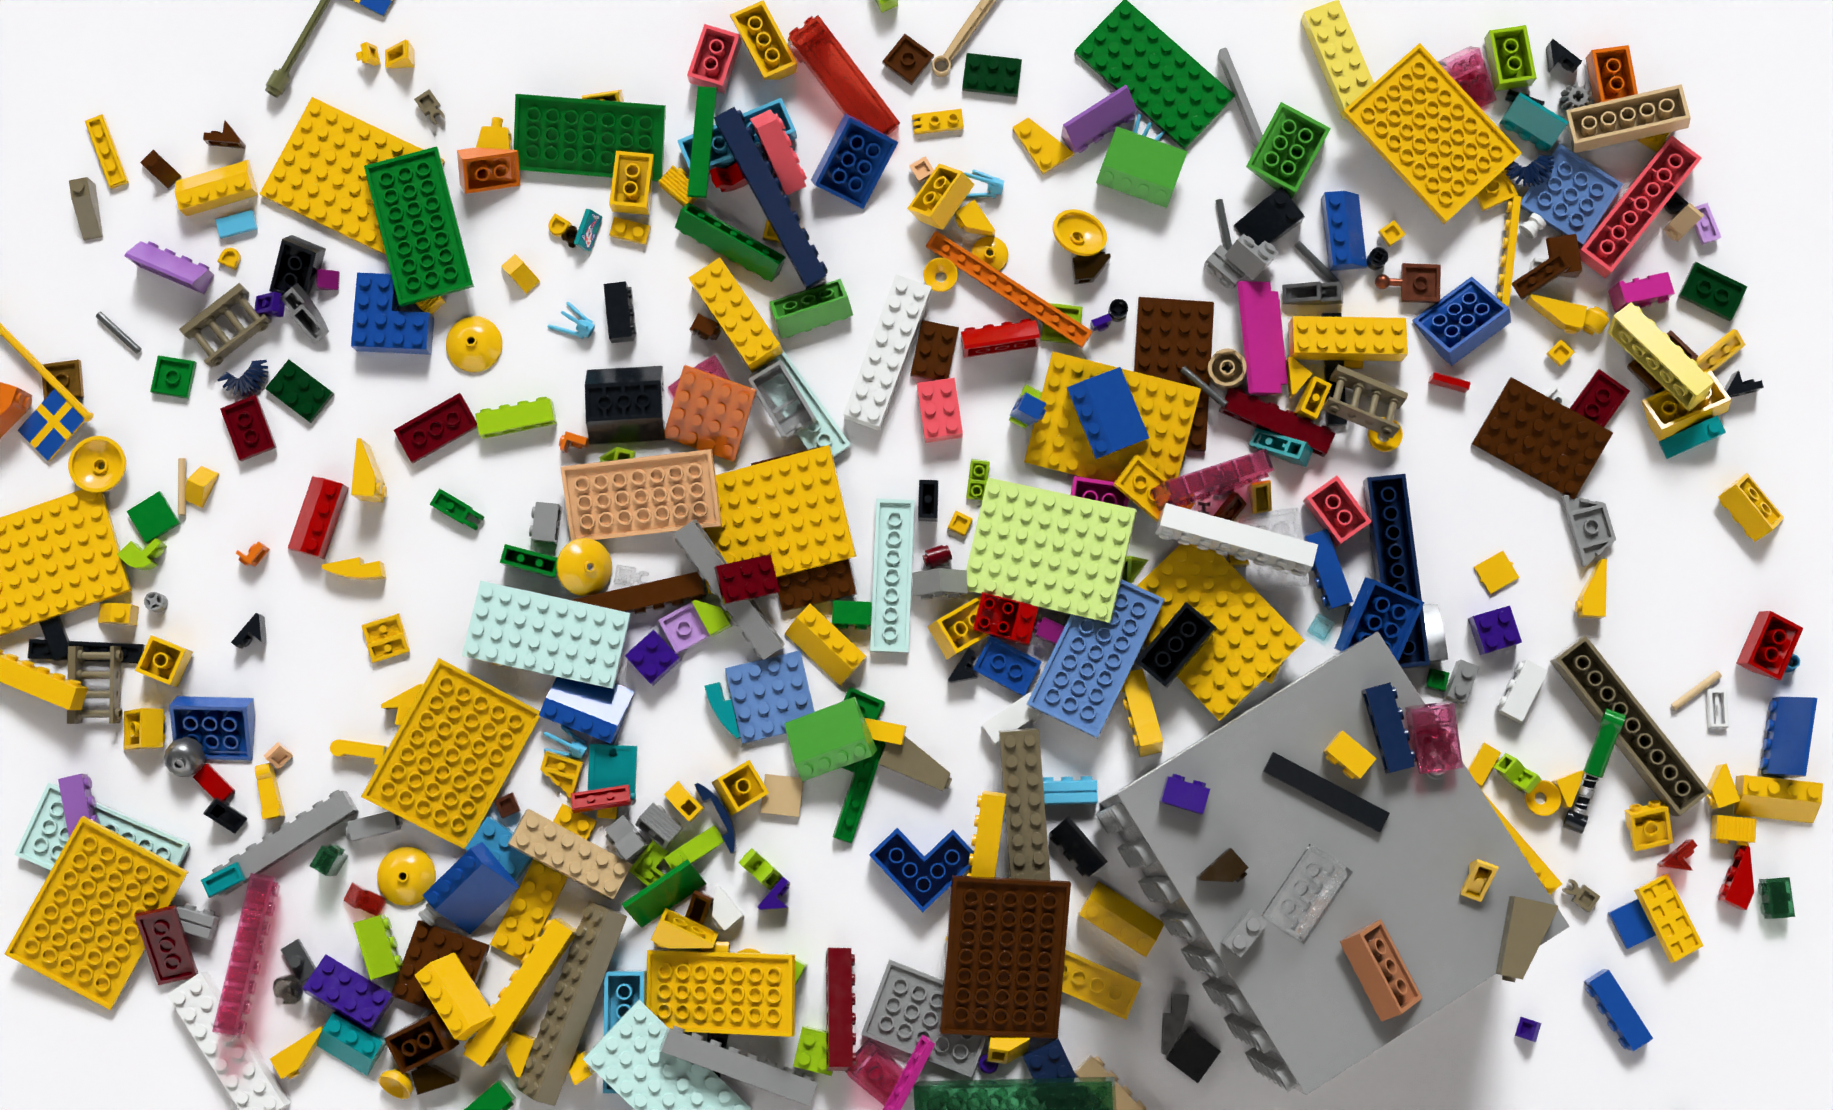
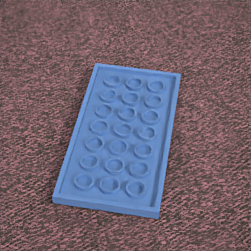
[1027,579,1165,739]

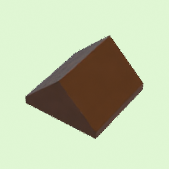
[1546,234,1582,278]

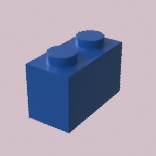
[1010,393,1046,426]

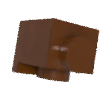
[689,313,721,340]

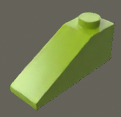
[664,825,724,870]

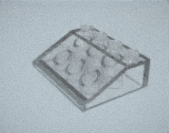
[1239,507,1309,592]

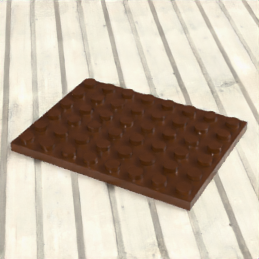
[939,875,1071,1038]

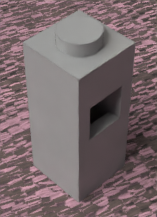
[346,811,401,841]

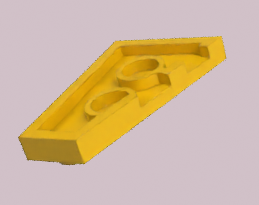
[1012,117,1074,174]

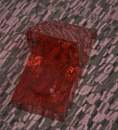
[1657,839,1698,871]
[343,882,387,916]

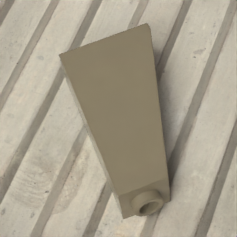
[878,736,952,792]
[1496,896,1558,982]

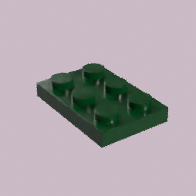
[962,53,1022,97]
[1678,262,1748,321]
[265,359,334,423]

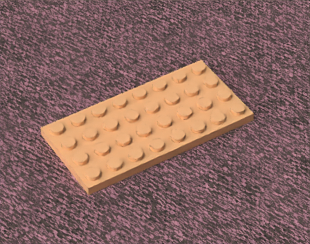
[561,449,722,541]

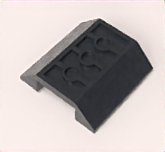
[585,366,666,445]

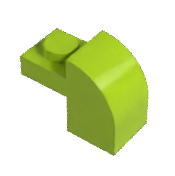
[117,538,166,570]
[1493,753,1542,794]
[738,848,783,890]

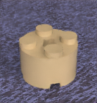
[1208,348,1247,390]

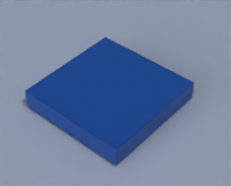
[1608,898,1656,949]

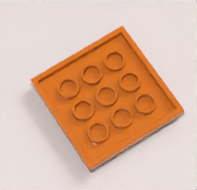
[665,365,757,462]

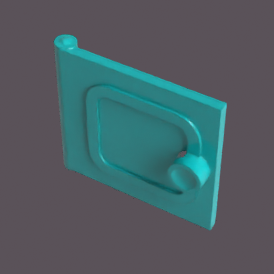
[588,744,637,800]

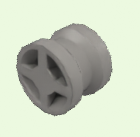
[144,592,168,612]
[418,903,442,926]

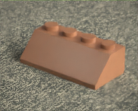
[1340,919,1422,1022]

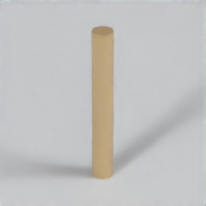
[178,458,186,515]
[1671,671,1722,711]

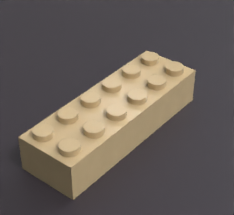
[1565,84,1691,153]
[507,809,632,900]

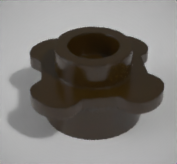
[561,226,578,248]

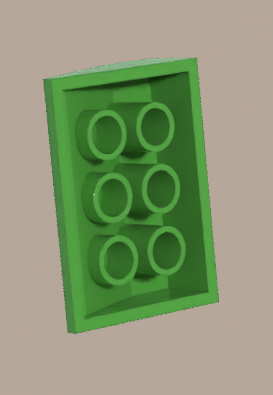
[1246,102,1331,199]
[1096,126,1188,208]
[784,697,877,782]

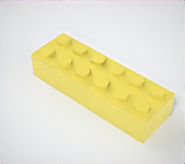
[1301,0,1374,120]
[1607,302,1714,411]

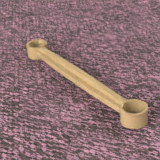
[932,0,996,77]

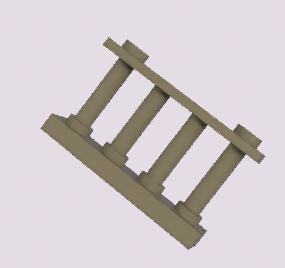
[179,283,272,368]
[1322,364,1408,438]
[67,646,123,724]

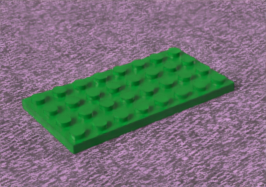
[1074,0,1235,150]
[514,93,666,181]
[364,146,474,307]

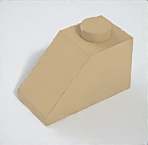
[1663,203,1704,242]

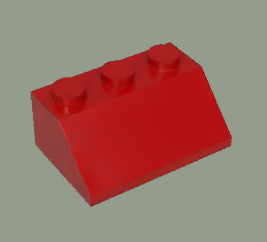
[1736,611,1803,681]

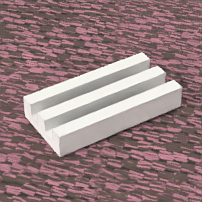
[1705,689,1729,728]

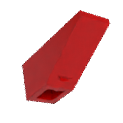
[1718,846,1754,910]

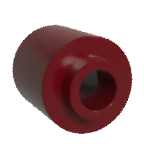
[922,545,952,569]

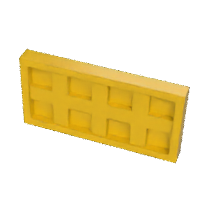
[1634,873,1704,963]

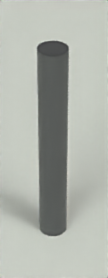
[1215,199,1232,251]
[1294,241,1339,282]
[96,312,142,354]
[1180,366,1228,408]

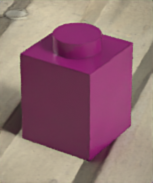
[1033,617,1065,645]

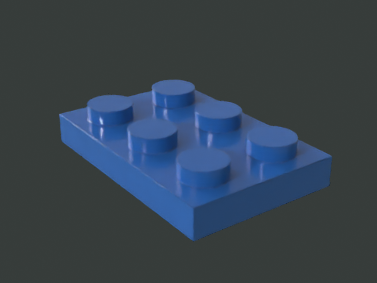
[973,635,1042,696]

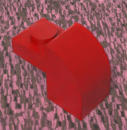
[710,162,748,192]

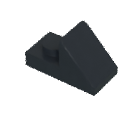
[1546,39,1582,73]
[1724,371,1764,398]
[231,613,267,649]
[948,648,978,683]
[203,798,247,834]

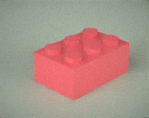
[687,24,742,93]
[917,378,963,443]
[1303,476,1372,547]

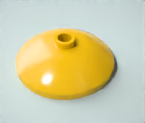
[1052,209,1107,256]
[446,316,503,372]
[68,436,127,493]
[556,538,612,596]
[377,847,436,906]

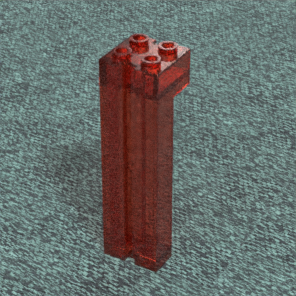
[787,15,900,135]

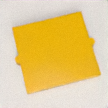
[1474,551,1520,594]

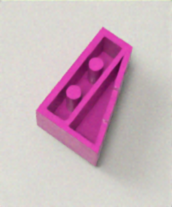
[1608,272,1675,312]

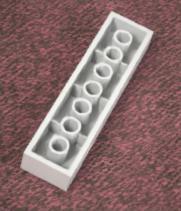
[843,274,932,431]
[1155,503,1318,576]
[167,971,291,1110]

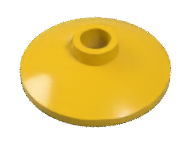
[971,236,1008,271]

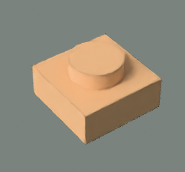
[909,156,934,183]
[264,742,293,769]

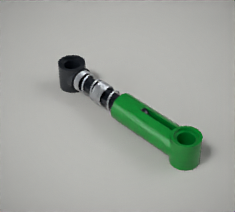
[1563,708,1626,834]

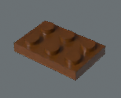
[910,320,959,380]
[1627,330,1698,394]

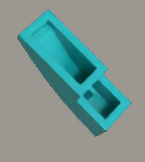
[704,682,741,739]

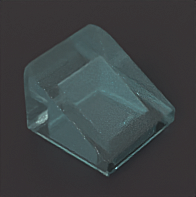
[1307,614,1335,641]

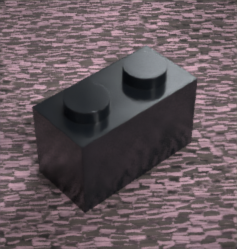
[918,480,938,522]

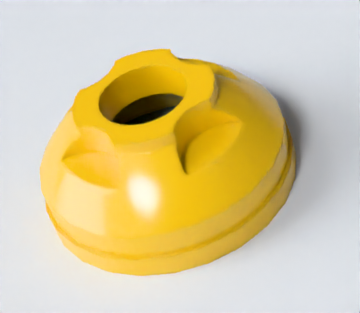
[923,258,958,292]
[1367,417,1403,452]
[1524,780,1562,816]
[378,1068,413,1099]

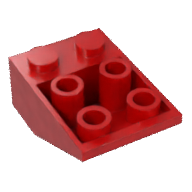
[973,592,1039,646]

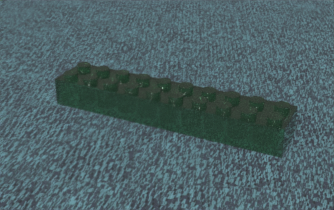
[913,1077,1117,1110]

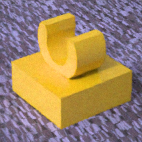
[356,42,381,66]

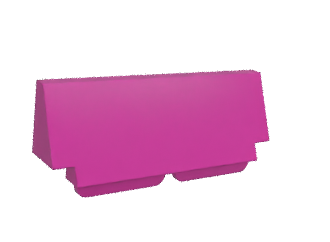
[1237,281,1288,397]

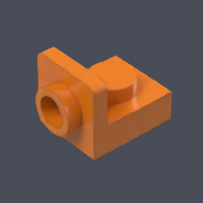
[559,431,589,453]
[236,542,270,567]

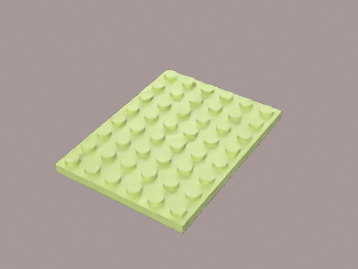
[966,478,1137,623]

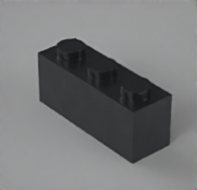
[603,281,637,343]

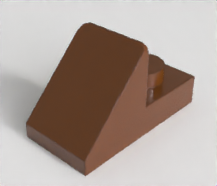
[203,120,246,149]
[140,150,181,189]

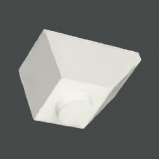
[712,885,744,931]

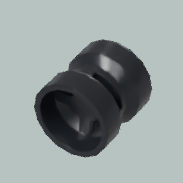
[1366,247,1388,271]
[1108,299,1128,322]

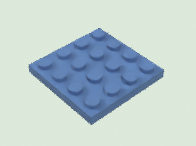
[1520,144,1623,247]
[725,650,815,744]

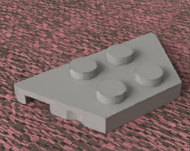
[1561,495,1616,567]

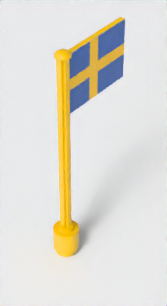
[0,323,94,461]

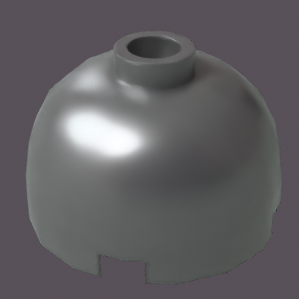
[164,737,206,777]

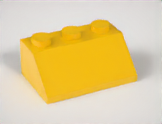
[1718,473,1784,542]

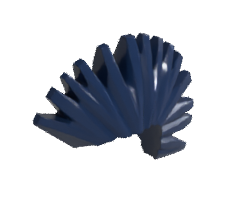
[1504,155,1554,187]
[217,360,268,396]

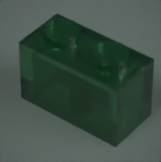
[310,844,349,876]
[1758,877,1795,919]

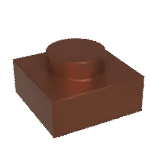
[494,793,521,818]

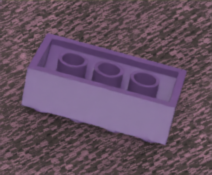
[1061,85,1137,154]
[124,241,214,295]

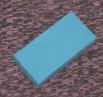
[215,210,258,239]

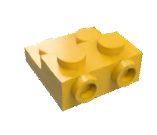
[1624,800,1673,851]

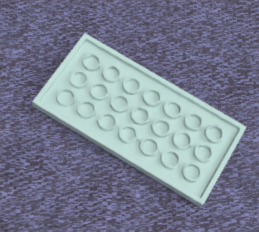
[462,581,631,689]
[14,783,190,871]
[583,999,752,1110]

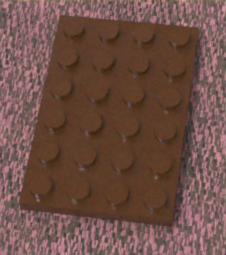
[1471,377,1613,499]

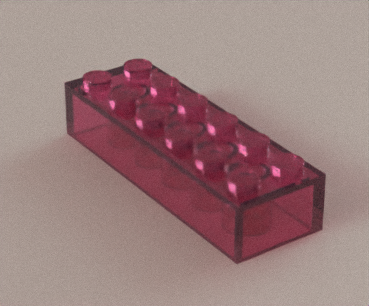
[1151,449,1274,511]

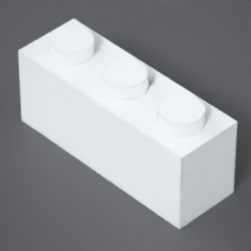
[1497,659,1548,723]
[982,692,1042,745]

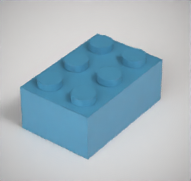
[465,816,533,882]

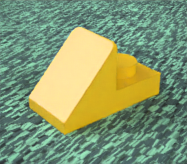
[1460,859,1498,902]

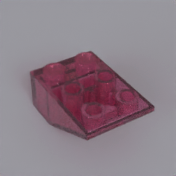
[1437,46,1497,108]
[1405,701,1463,774]

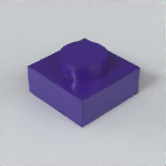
[1090,313,1112,332]
[1515,1017,1542,1042]

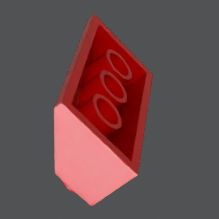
[961,319,1040,358]
[288,476,349,559]

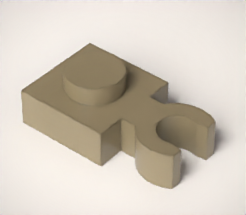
[414,89,445,125]
[1562,879,1601,912]

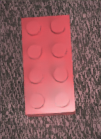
[750,110,807,195]

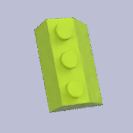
[353,915,403,980]

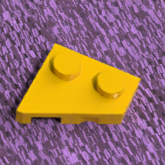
[540,750,584,798]

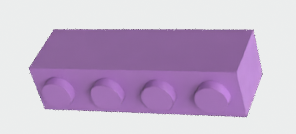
[58,774,100,837]

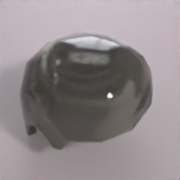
[273,975,303,1004]

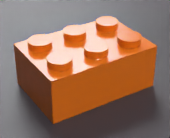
[1585,45,1638,104]

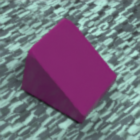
[317,269,340,290]

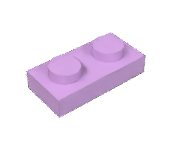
[1694,203,1721,245]

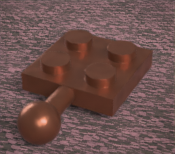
[1375,263,1441,303]

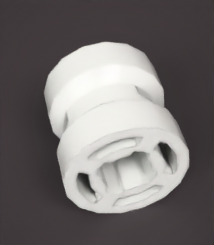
[1519,213,1546,240]

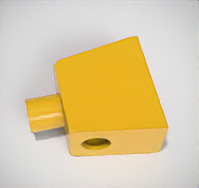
[476,117,513,150]

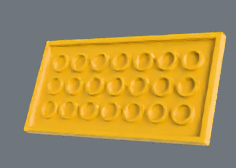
[646,950,795,1037]

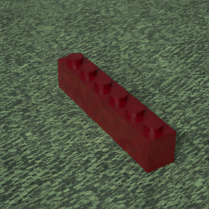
[1219,387,1336,457]
[826,948,856,1071]

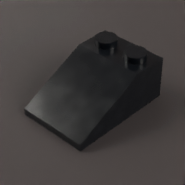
[1234,187,1305,246]
[269,235,326,296]

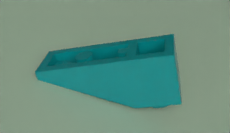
[1659,415,1726,459]
[1249,428,1313,467]

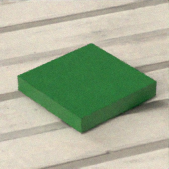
[150,355,197,399]
[127,491,181,544]

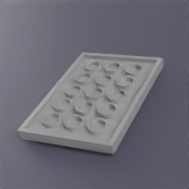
[861,959,987,1078]

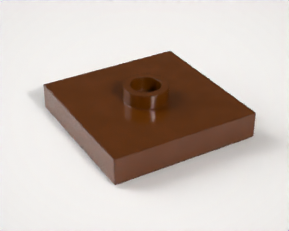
[882,34,934,85]

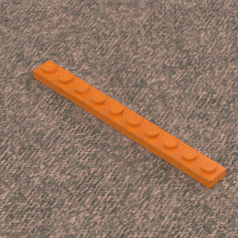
[926,231,1093,348]

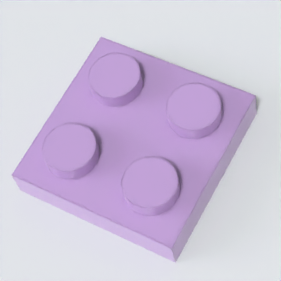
[658,602,710,654]

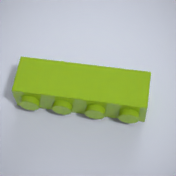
[475,397,557,439]

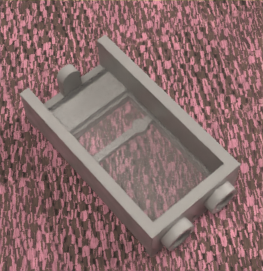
[748,360,816,440]

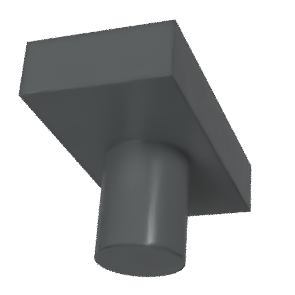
[280,939,316,983]

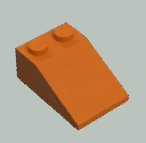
[457,147,520,194]
[0,382,32,438]

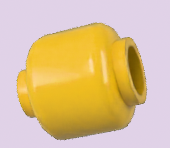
[1583,306,1609,336]

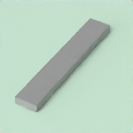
[1218,47,1263,149]

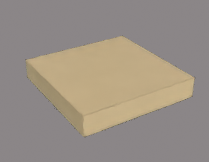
[760,774,804,817]

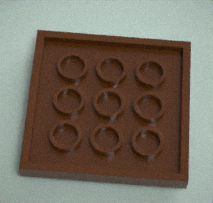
[391,920,490,1012]

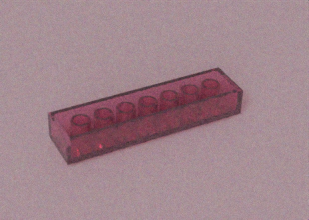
[212,873,280,1039]

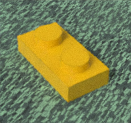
[609,217,651,245]

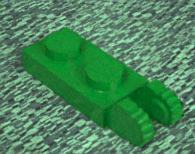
[429,488,484,530]

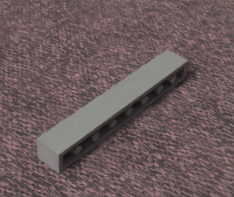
[674,519,785,660]
[210,790,358,896]
[659,1026,818,1106]

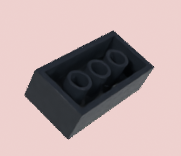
[1135,602,1217,688]

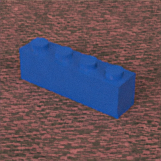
[1303,529,1353,611]
[1584,969,1653,1051]

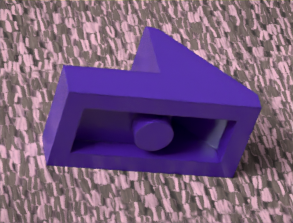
[254,292,285,317]
[757,877,790,910]

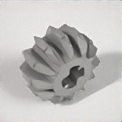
[1559,83,1593,110]

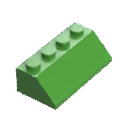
[769,279,853,339]

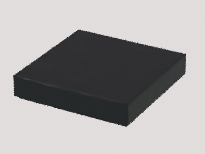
[1165,1027,1221,1083]

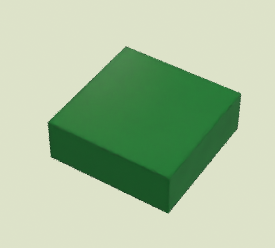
[1425,668,1450,692]

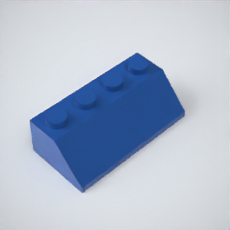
[1321,191,1367,271]

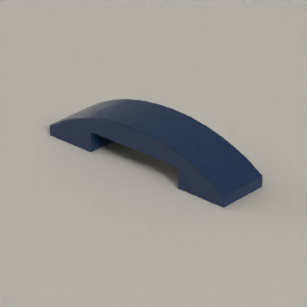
[694,783,737,854]

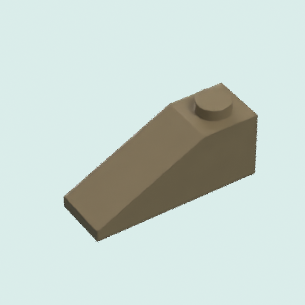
[69,177,103,240]

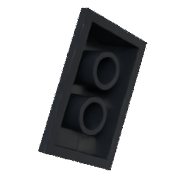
[1049,816,1108,877]

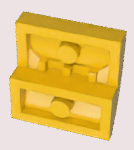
[361,613,410,663]

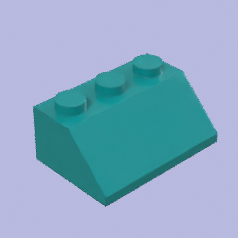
[1499,92,1569,152]
[317,1012,386,1076]

